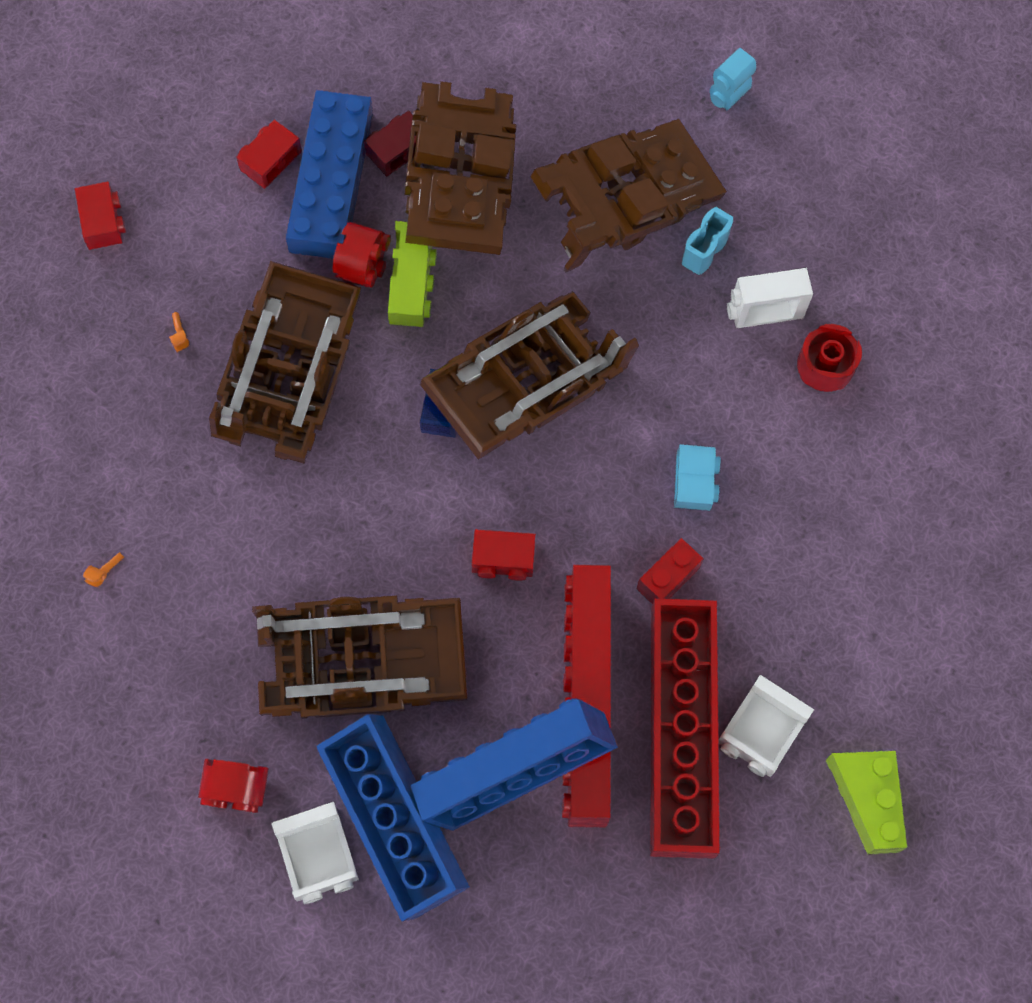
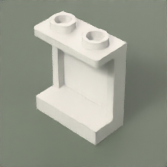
[718,675,814,777]
[272,802,359,904]

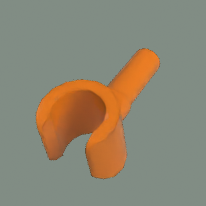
[169,312,189,352]
[83,552,124,587]

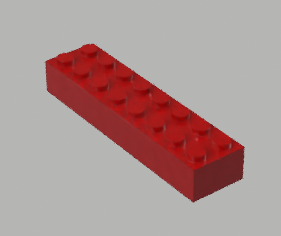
[562,565,611,828]
[650,599,720,859]

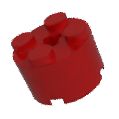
[332,222,391,288]
[797,324,862,392]
[198,759,269,813]

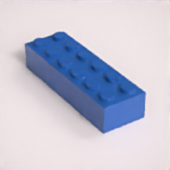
[286,90,373,259]
[410,699,618,831]
[316,714,470,922]

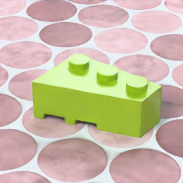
[388,221,437,327]
[826,751,907,854]

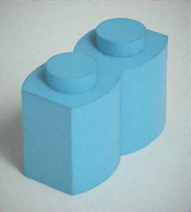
[710,48,756,110]
[682,207,733,275]
[674,444,721,511]

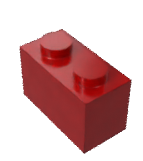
[237,119,302,189]
[74,181,126,250]
[472,529,536,581]
[636,538,704,604]

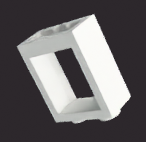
[727,268,813,328]

